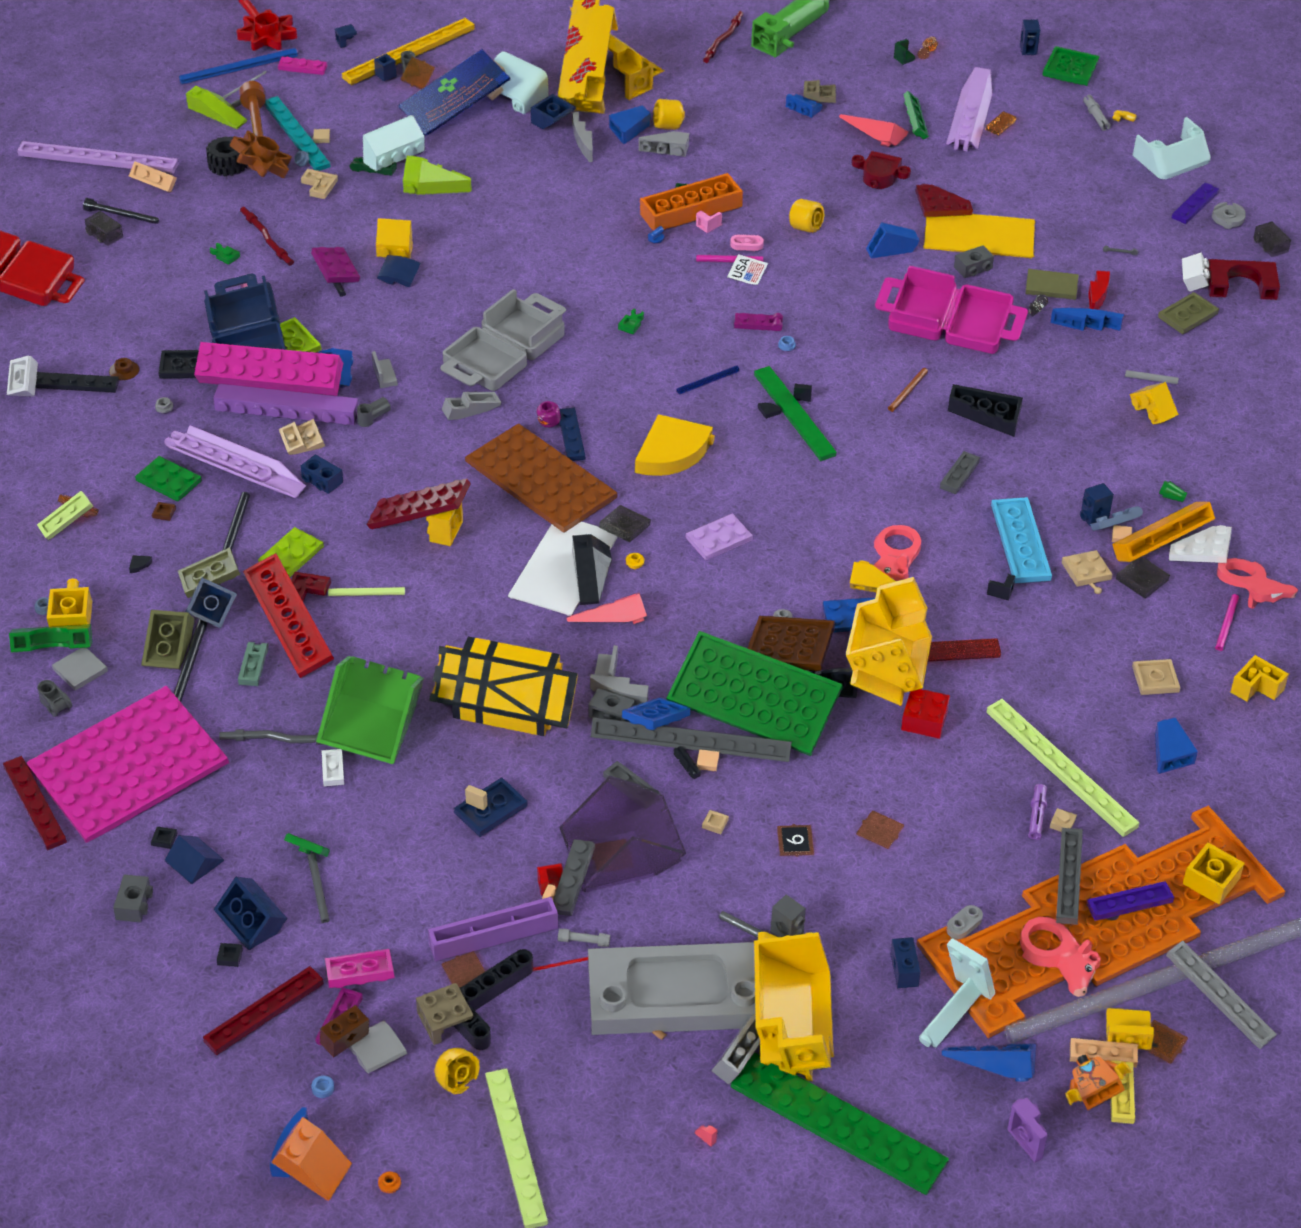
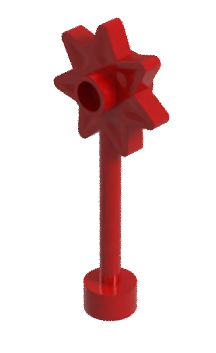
[236,0,297,51]

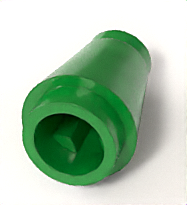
[1159,481,1187,503]

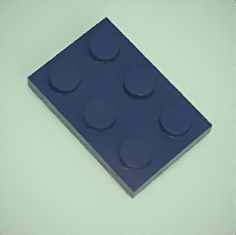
[454,777,528,837]

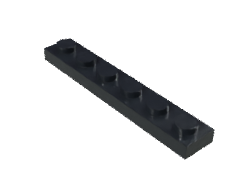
[35,372,119,393]

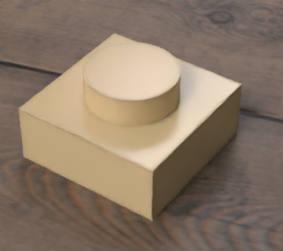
[1050,808,1076,832]

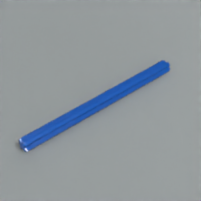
[179,48,298,84]

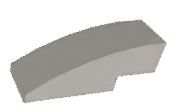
[442,392,501,420]
[590,674,649,706]

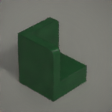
[894,39,915,65]

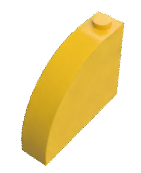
[635,414,715,476]

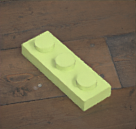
[37,491,93,540]

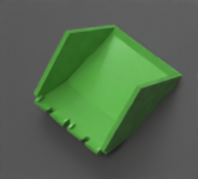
[316,656,424,764]

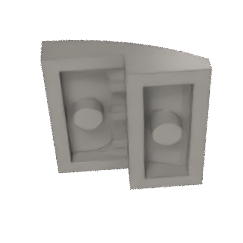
[349,1021,407,1073]

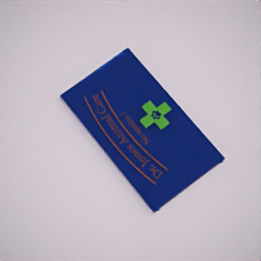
[398,49,511,136]

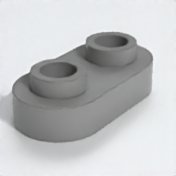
[947,905,983,939]

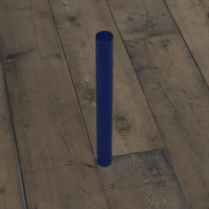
[676,365,740,395]

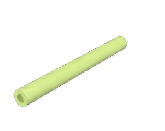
[328,587,405,596]

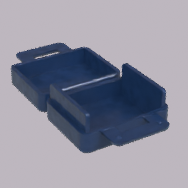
[204,273,286,350]

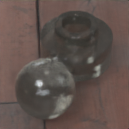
[1028,294,1048,317]

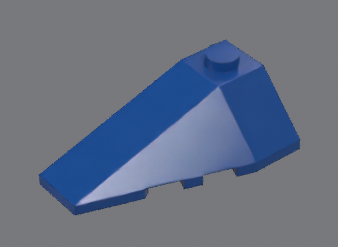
[942,1044,1036,1082]

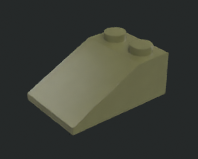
[141,610,195,670]

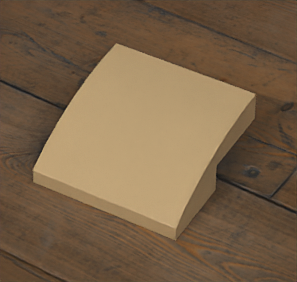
[279,419,325,455]

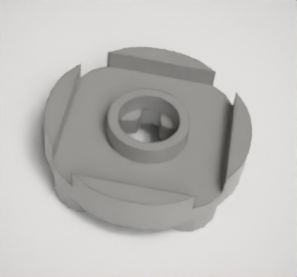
[1212,202,1246,229]

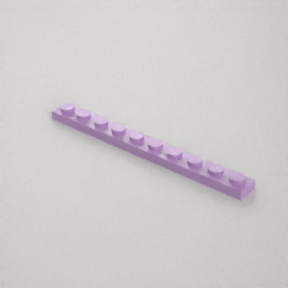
[17,141,178,174]

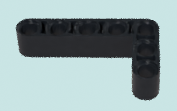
[454,949,533,1050]

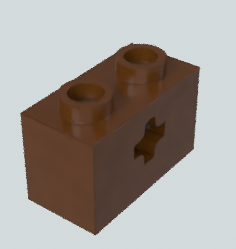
[320,1005,369,1058]

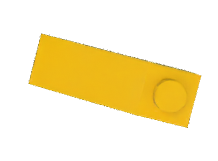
[850,560,896,593]

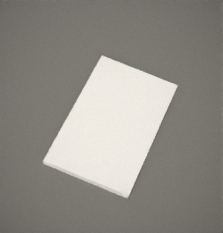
[508,522,619,616]

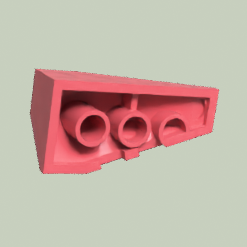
[839,114,908,147]
[567,593,647,624]

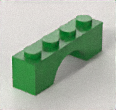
[9,624,92,652]

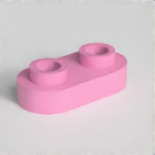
[730,235,764,251]

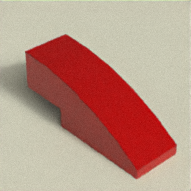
[1088,271,1110,310]

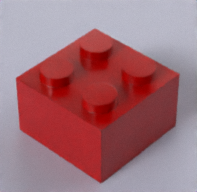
[901,689,950,739]

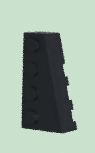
[948,384,1023,437]

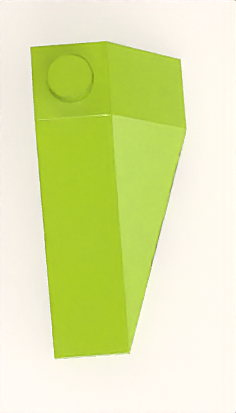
[186,86,247,129]
[403,155,472,195]

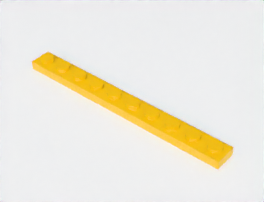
[342,18,475,85]

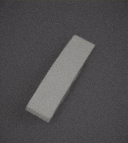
[572,112,593,162]

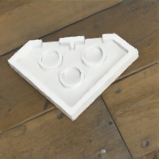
[1169,525,1232,563]

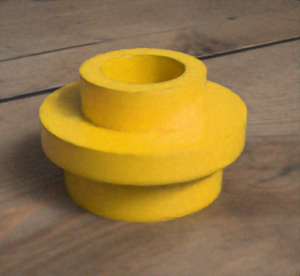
[626,553,644,569]

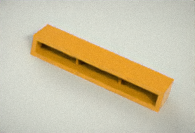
[1112,502,1215,562]

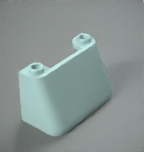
[476,51,548,114]

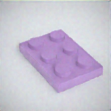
[686,513,753,560]

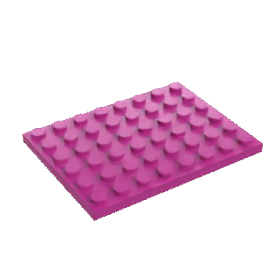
[26,686,229,843]

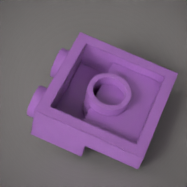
[1007,1097,1047,1163]

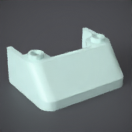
[1133,117,1210,179]

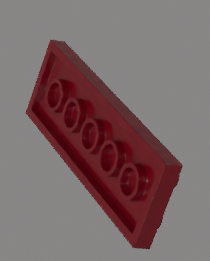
[367,478,471,529]

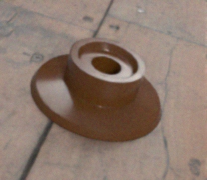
[109,358,140,380]

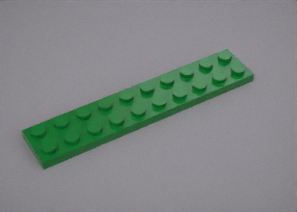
[731,1052,949,1195]

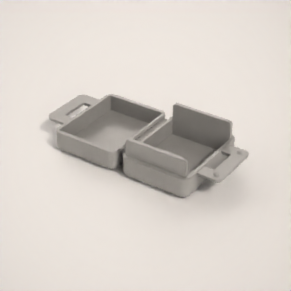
[440,289,566,391]

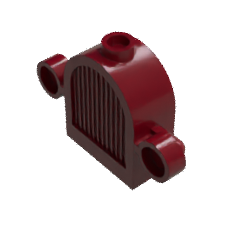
[851,151,911,189]

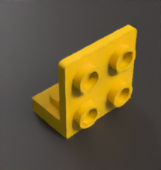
[1106,1008,1154,1050]

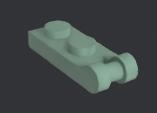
[238,642,269,686]

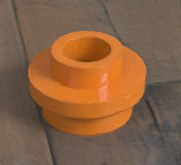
[378,1171,401,1194]

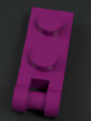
[734,313,783,331]

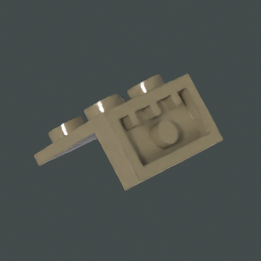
[416,983,473,1045]

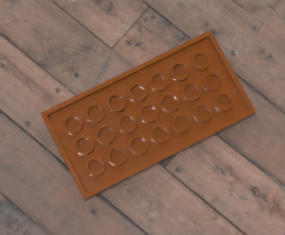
[465,423,618,533]

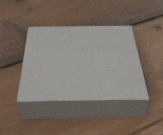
[52,648,108,691]

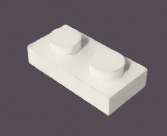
[322,749,344,786]

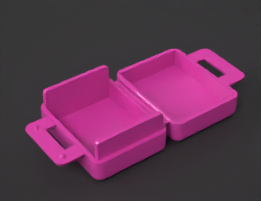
[875,266,1028,354]

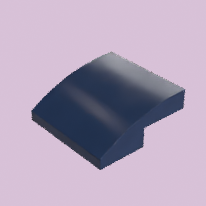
[377,255,421,287]

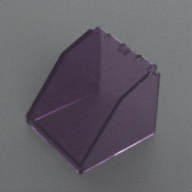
[559,775,686,892]

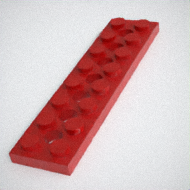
[243,553,334,678]

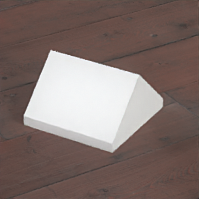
[7,356,38,397]

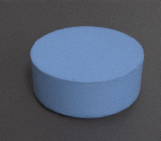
[311,1076,334,1098]

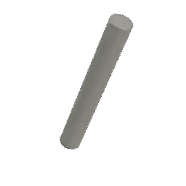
[1125,370,1178,384]

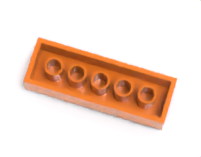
[640,173,743,230]

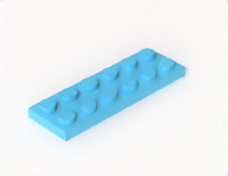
[991,497,1052,583]

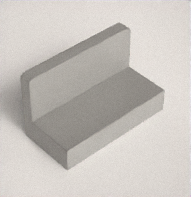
[372,351,397,388]
[595,645,618,676]

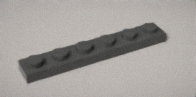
[1056,828,1083,925]

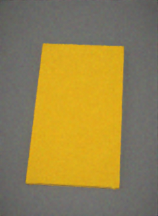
[923,214,1035,258]

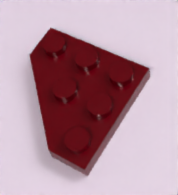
[915,184,973,217]

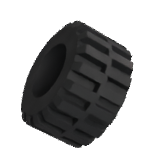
[206,136,248,176]

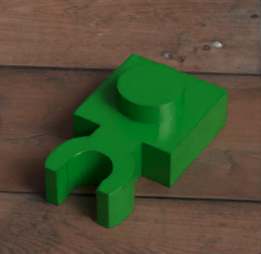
[210,243,240,265]
[618,309,644,335]

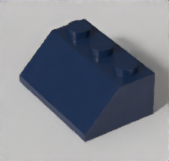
[213,876,288,950]

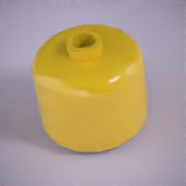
[653,99,685,130]
[789,199,824,233]

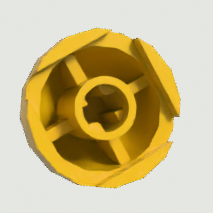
[434,1048,480,1094]

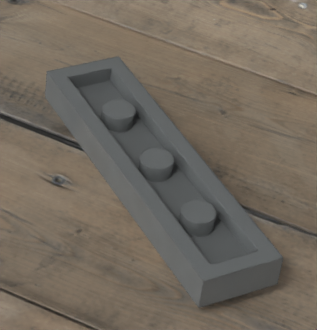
[553,839,595,916]

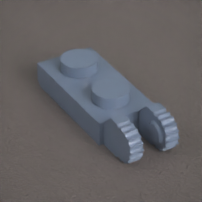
[1090,506,1143,531]

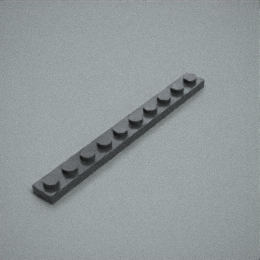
[591,717,792,762]

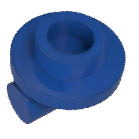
[648,226,664,243]

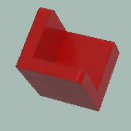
[537,863,563,896]

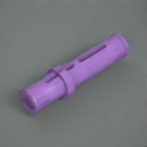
[1028,784,1047,840]

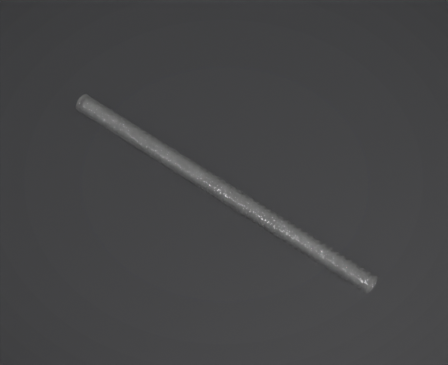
[1004,917,1301,1044]

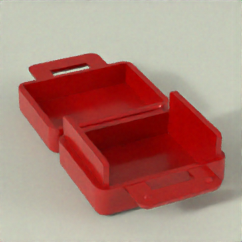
[0,230,85,306]

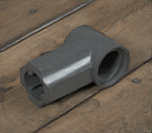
[357,397,391,427]

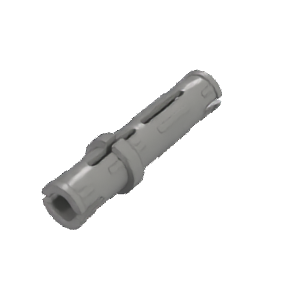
[1083,95,1111,131]

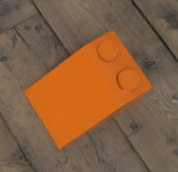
[271,1117,352,1201]

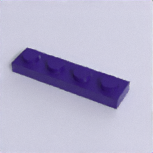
[1172,183,1219,224]
[1086,881,1174,921]

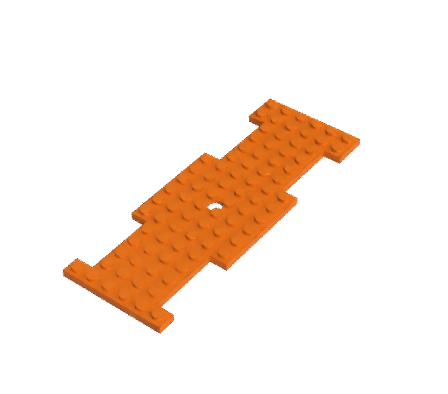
[916,805,1285,1038]

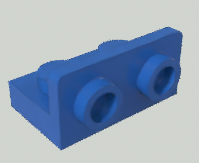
[786,94,822,118]

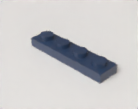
[559,407,585,461]

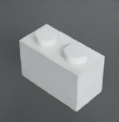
[1182,253,1210,291]

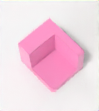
[696,211,722,233]

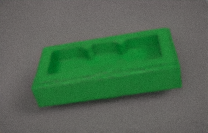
[284,833,330,857]

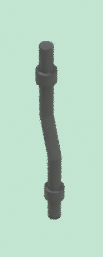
[219,729,322,745]

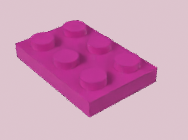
[325,949,394,988]

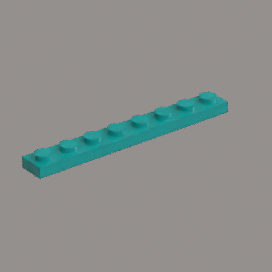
[264,96,331,171]

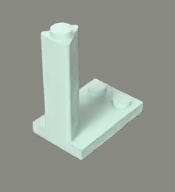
[919,938,996,1048]

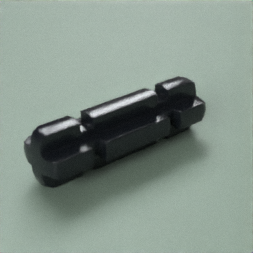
[674,746,701,779]

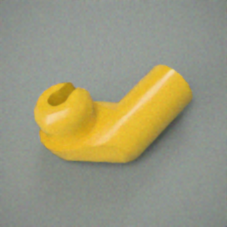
[1112,110,1137,122]

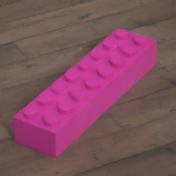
[194,342,343,396]

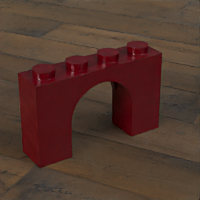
[1207,259,1280,300]

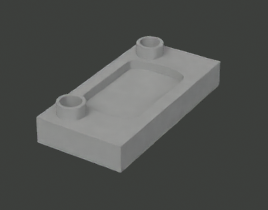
[588,942,755,1035]

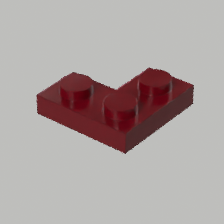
[282,572,331,603]

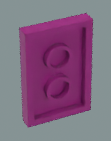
[311,247,360,283]

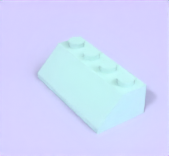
[363,115,424,171]

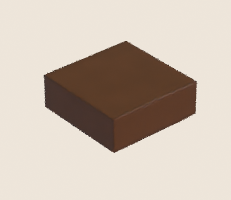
[152,502,176,521]

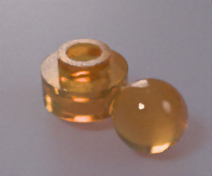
[917,36,938,59]

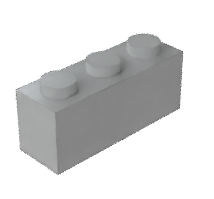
[712,1014,760,1084]

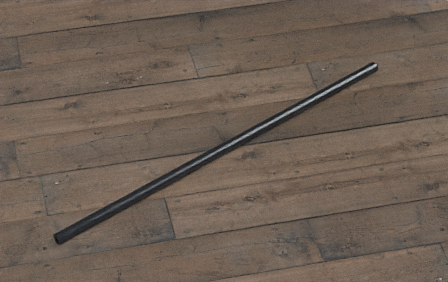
[173,492,250,702]

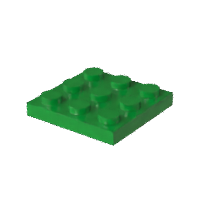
[1042,46,1100,86]

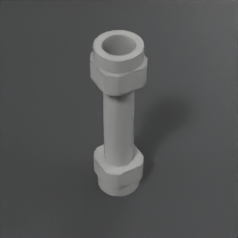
[558,928,610,947]

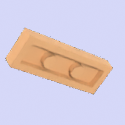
[129,161,177,193]
[1070,1038,1138,1068]

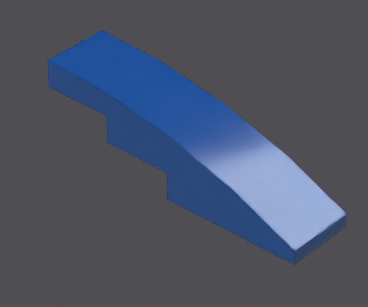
[1050,308,1124,331]

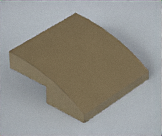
[804,80,836,103]

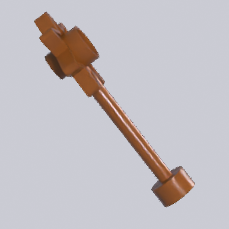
[230,81,292,178]

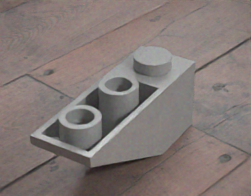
[639,131,689,157]

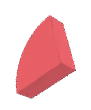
[695,1125,717,1147]

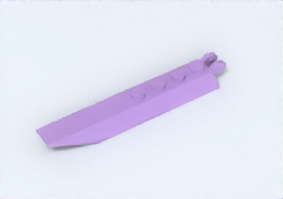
[946,67,992,151]
[164,425,306,498]

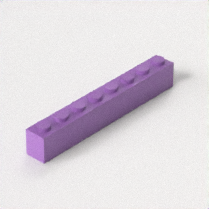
[213,384,358,425]

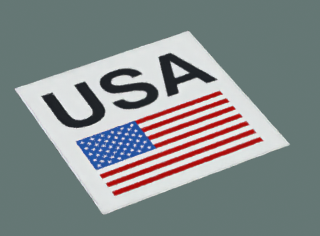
[727,254,768,284]

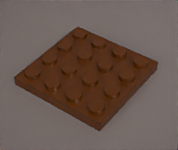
[747,616,835,671]

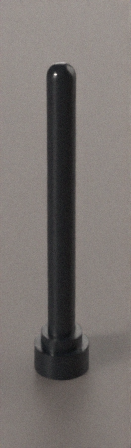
[83,197,159,224]

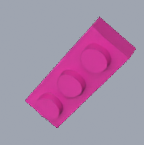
[278,57,327,75]

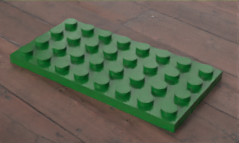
[666,631,843,756]

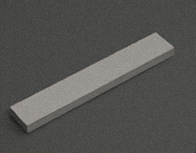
[1166,940,1277,1049]

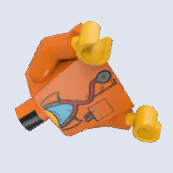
[1065,1055,1132,1110]

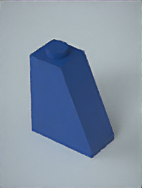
[609,105,651,144]
[866,222,920,259]
[1155,717,1198,774]

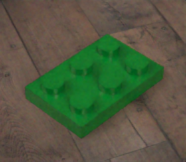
[135,456,202,502]

